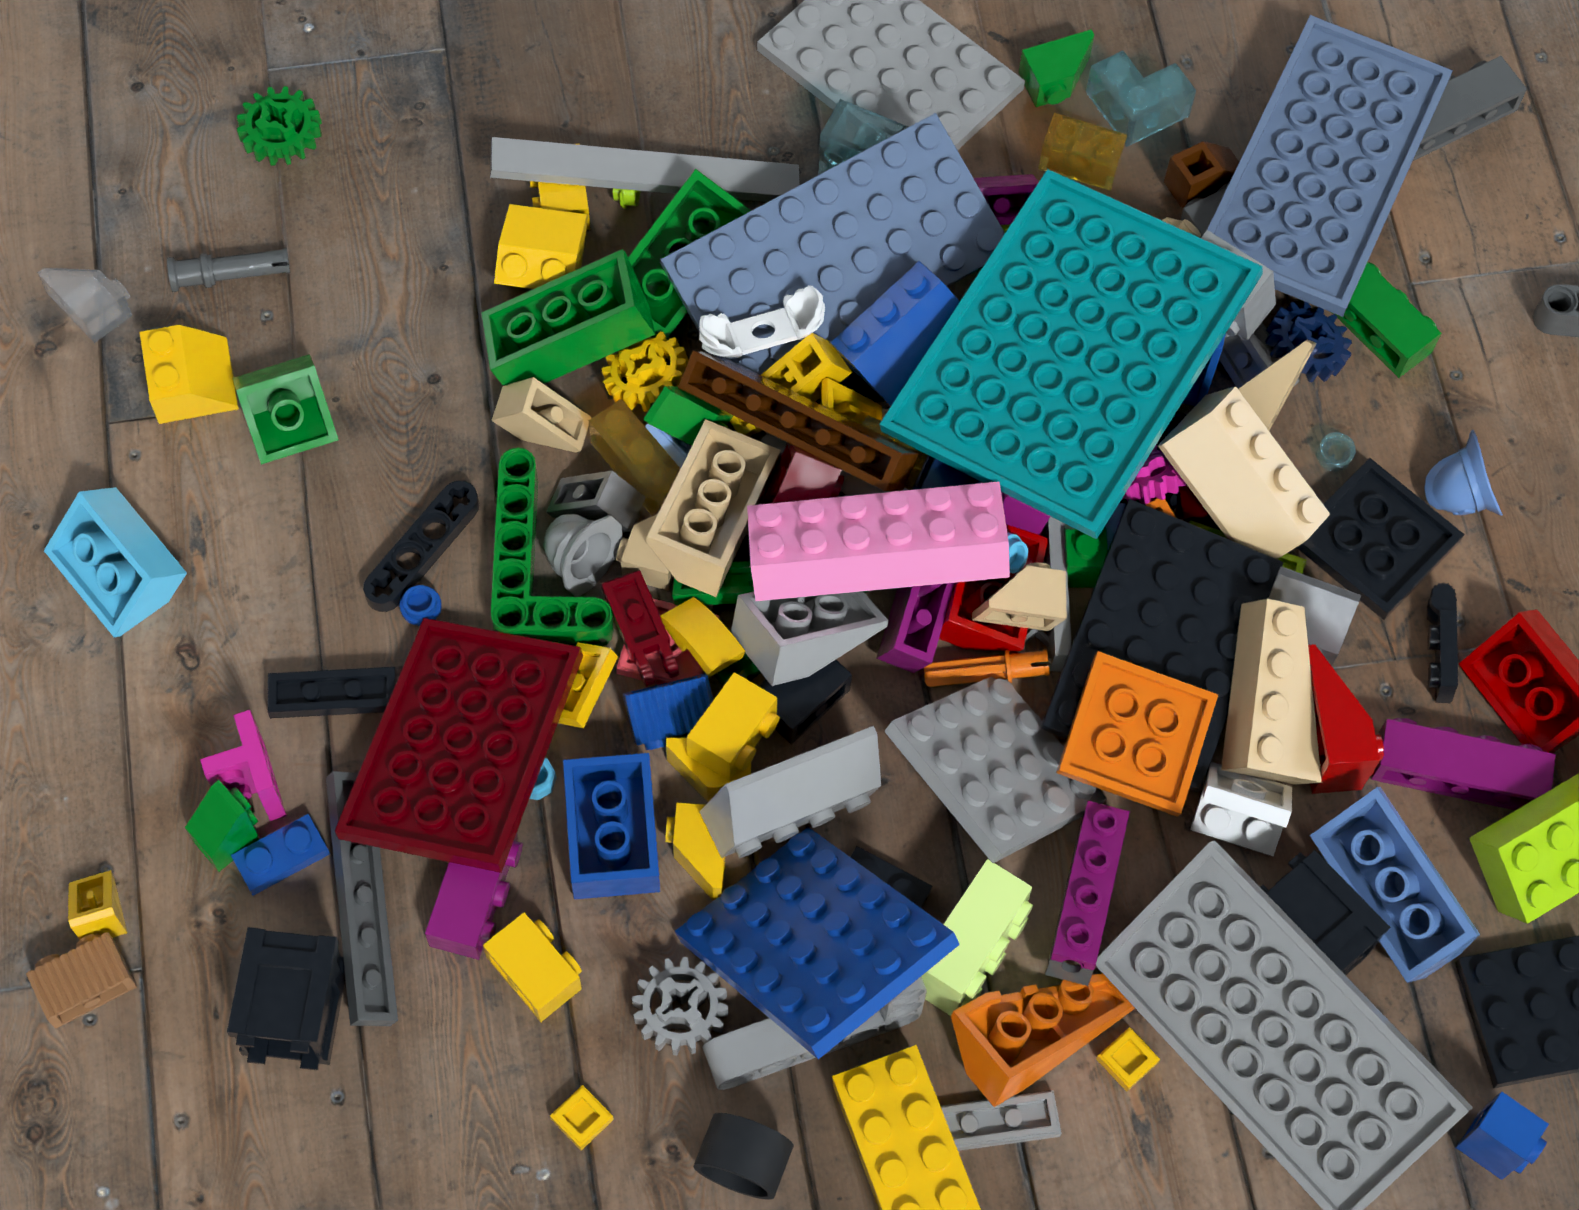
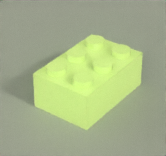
[921,859,1033,1016]

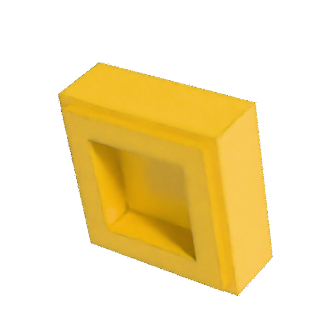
[1096,1027,1160,1092]
[550,1085,614,1151]

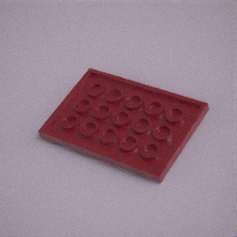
[335,618,583,873]

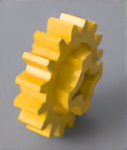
[602,331,689,412]

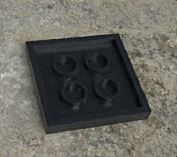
[1296,458,1465,620]
[1455,935,1579,1089]

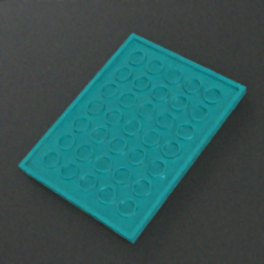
[879,169,1263,540]

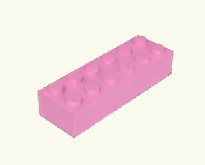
[747,482,1010,601]

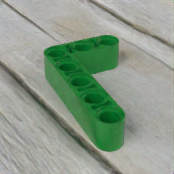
[491,447,614,647]

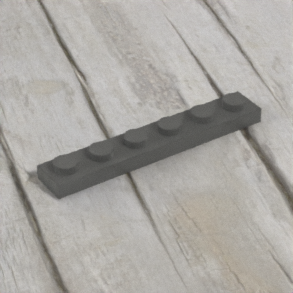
[326,771,398,1026]

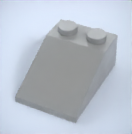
[731,591,889,686]

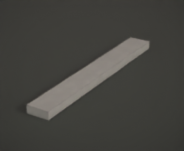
[490,137,799,202]

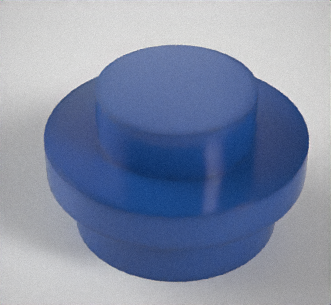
[400,585,442,626]

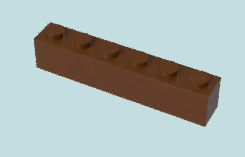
[678,350,919,491]

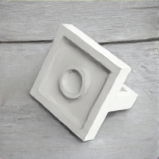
[1191,762,1292,856]

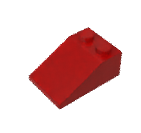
[1308,644,1384,794]

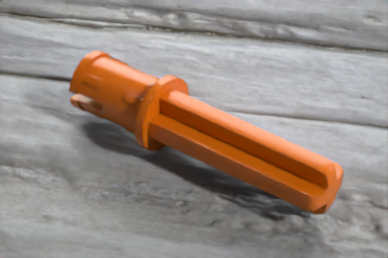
[924,649,1050,687]

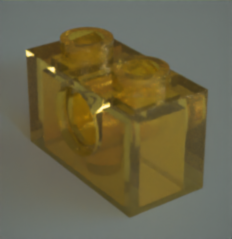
[1038,113,1128,191]

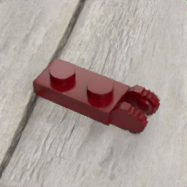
[601,570,680,687]

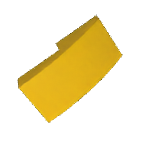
[660,597,745,678]

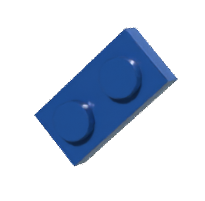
[231,814,330,896]

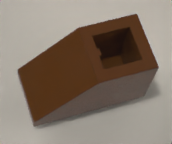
[1164,141,1239,209]

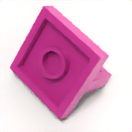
[200,710,287,821]

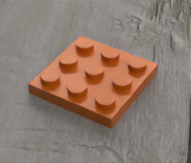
[1056,651,1218,817]

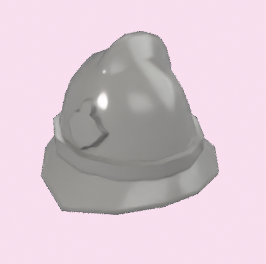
[543,514,623,597]

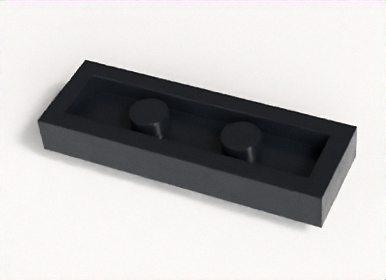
[268,667,397,719]

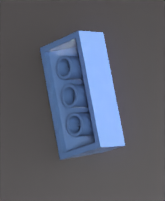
[1310,787,1480,983]

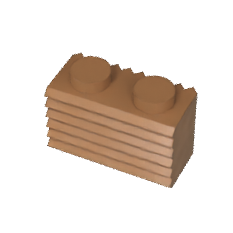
[26,932,137,1029]

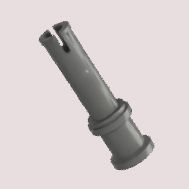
[167,248,290,292]

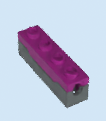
[1045,801,1130,986]

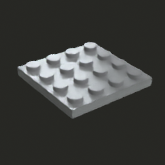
[884,676,1107,863]

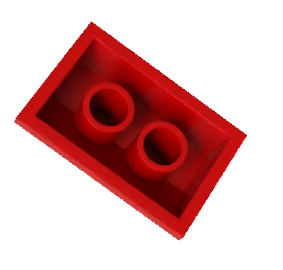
[939,525,1048,651]
[1458,609,1579,753]

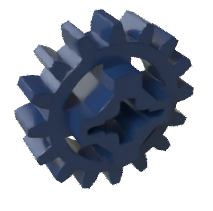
[1265,302,1352,382]

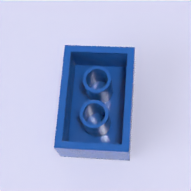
[563,753,660,900]

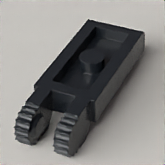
[1427,582,1458,704]

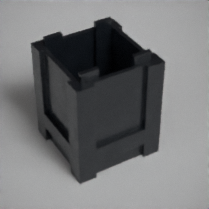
[1260,850,1391,975]
[227,927,345,1070]

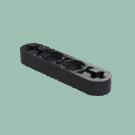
[363,481,479,612]

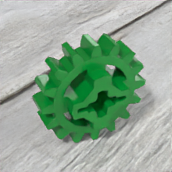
[237,86,322,166]

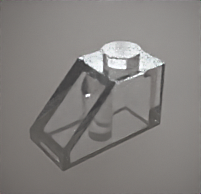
[37,268,132,343]

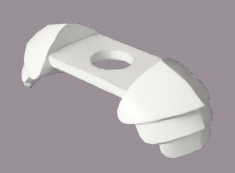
[699,285,825,358]

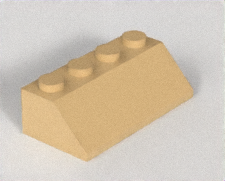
[1158,386,1330,559]
[646,419,781,597]

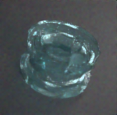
[1316,432,1356,472]

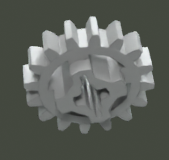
[632,957,728,1056]

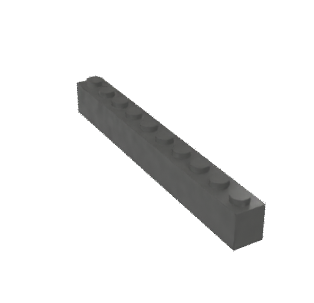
[1180,56,1527,238]

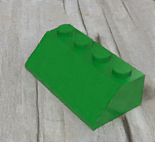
[628,169,752,339]
[481,249,655,386]

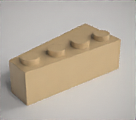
[1221,599,1322,785]

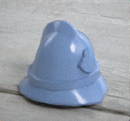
[1424,430,1503,515]

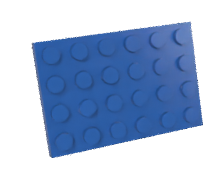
[675,827,960,1060]

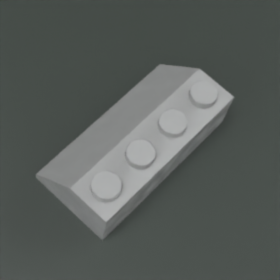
[700,726,881,858]

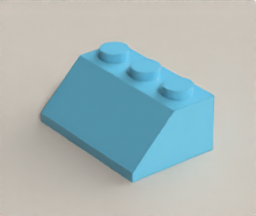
[44,487,187,637]

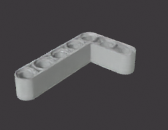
[702,977,927,1090]

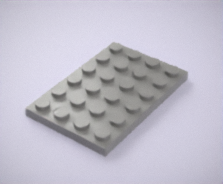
[757,0,1025,150]

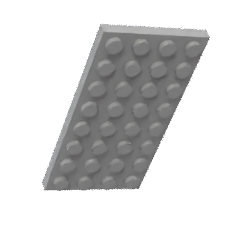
[1096,840,1473,1210]

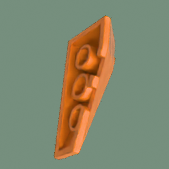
[951,973,1135,1107]

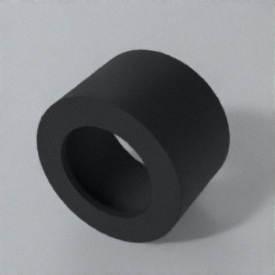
[693,1113,794,1200]

